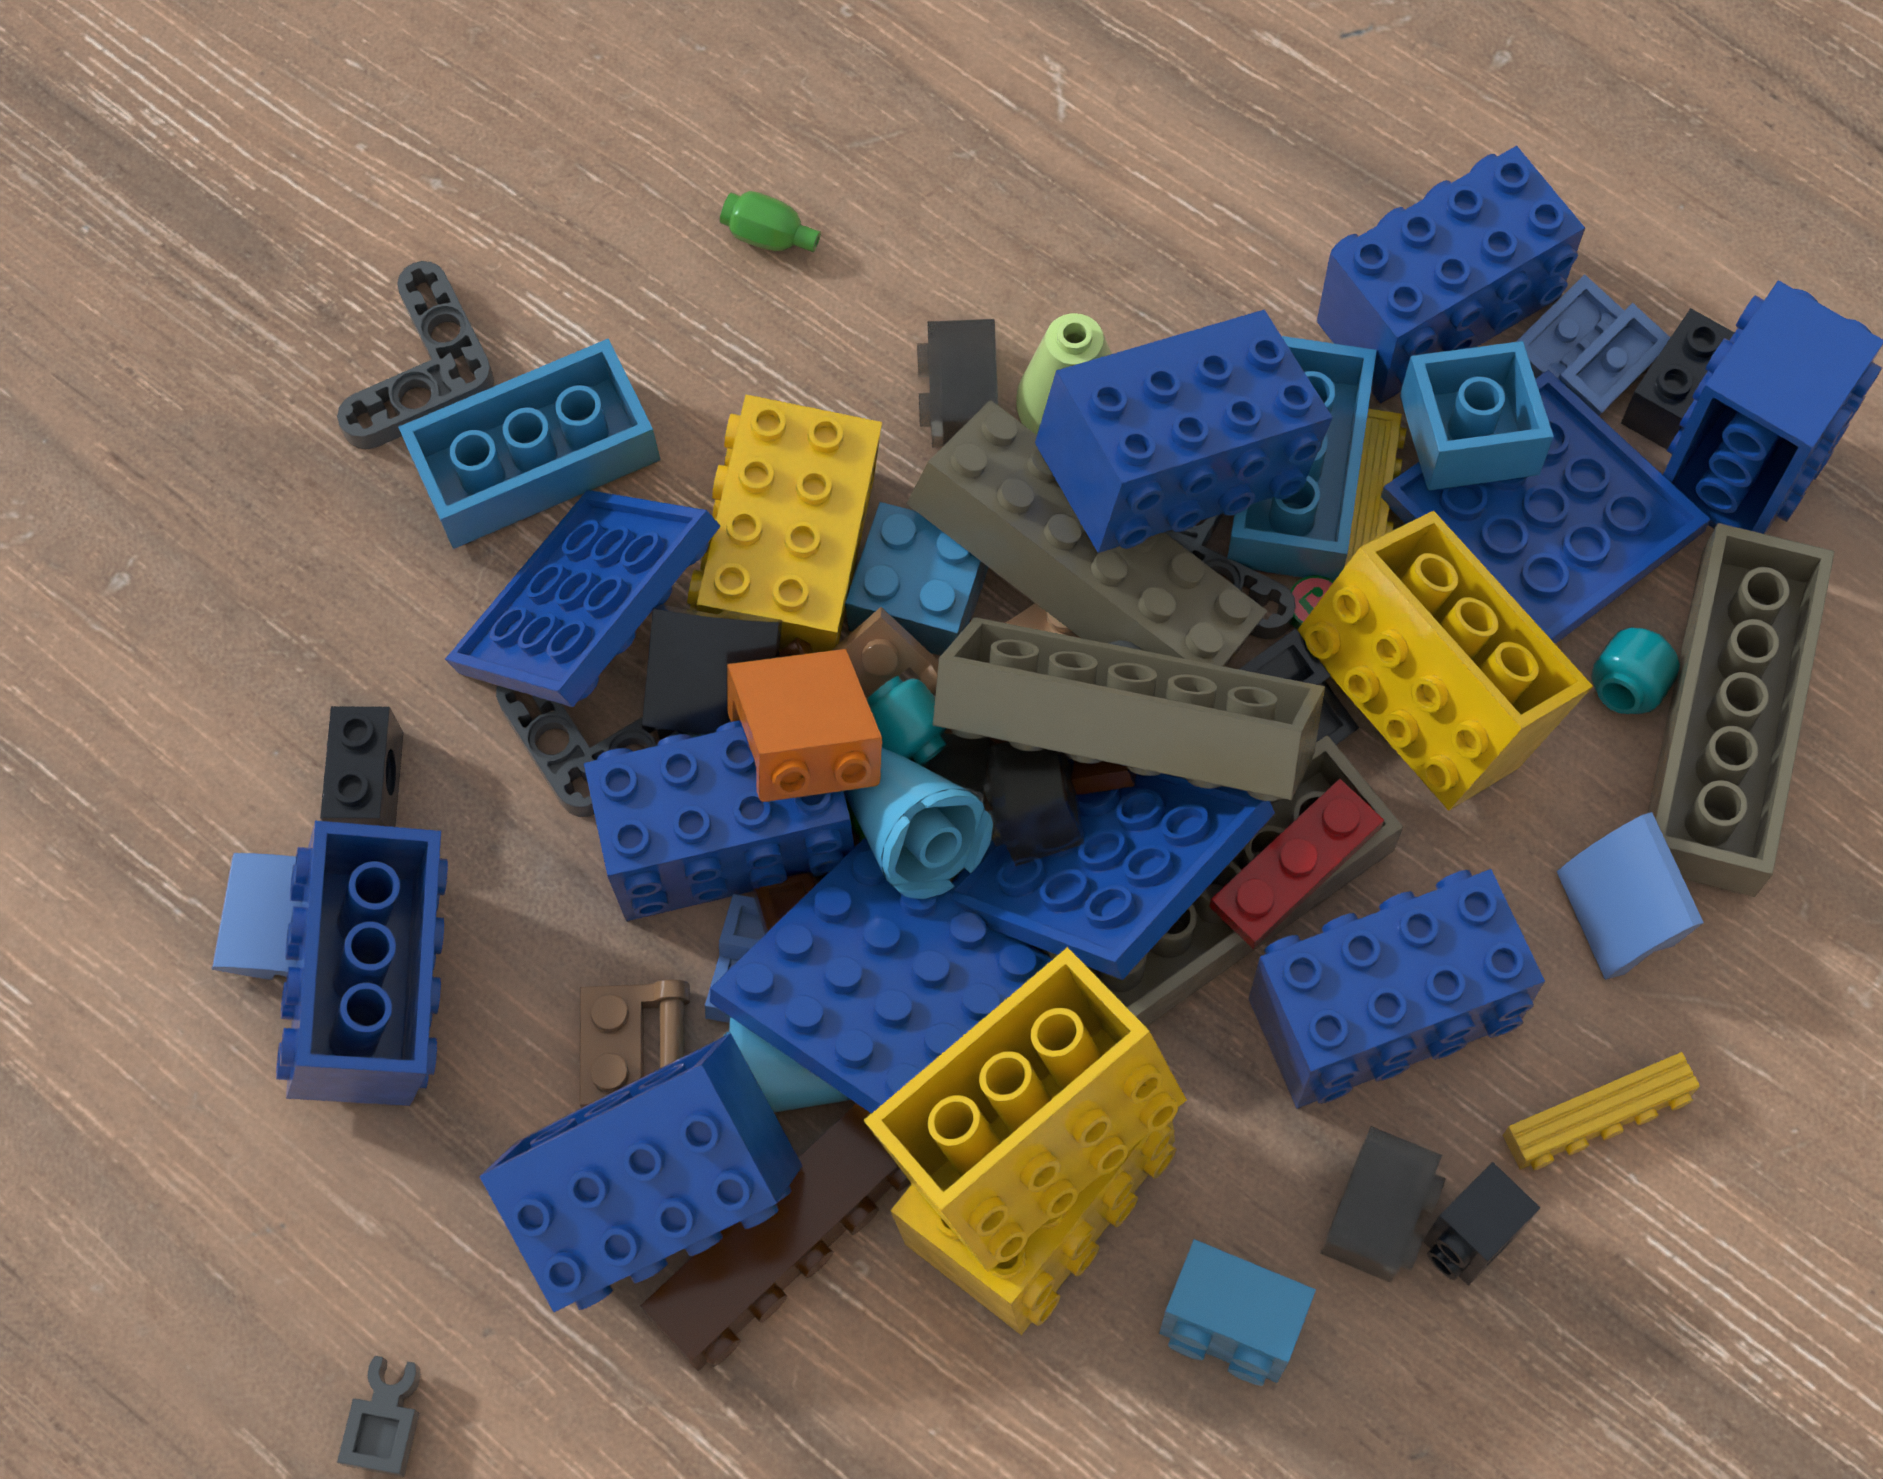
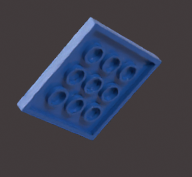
[1381,370,1711,644]
[445,490,721,707]
[948,759,1275,980]
[710,838,1052,1114]

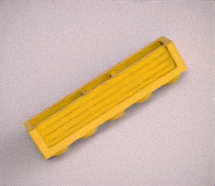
[1344,409,1407,568]
[1503,1052,1700,1170]

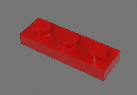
[1209,779,1384,949]

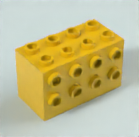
[687,394,882,653]
[1298,510,1593,811]
[863,947,1187,1272]
[890,1119,1176,1335]

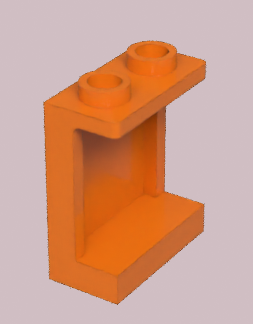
[727,649,882,802]

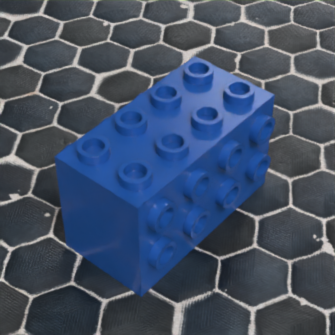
[1316,145,1585,404]
[1663,280,1883,534]
[1035,309,1333,553]
[584,721,855,921]
[276,820,448,1106]
[1248,869,1545,1109]
[479,1033,802,1312]

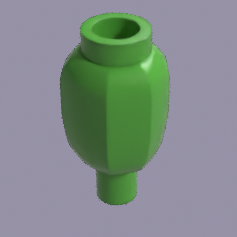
[720,191,821,252]

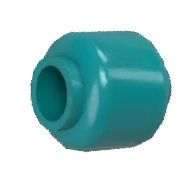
[1591,627,1680,714]
[867,676,947,766]

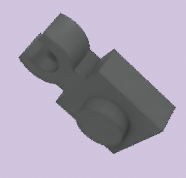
[337,1356,421,1477]

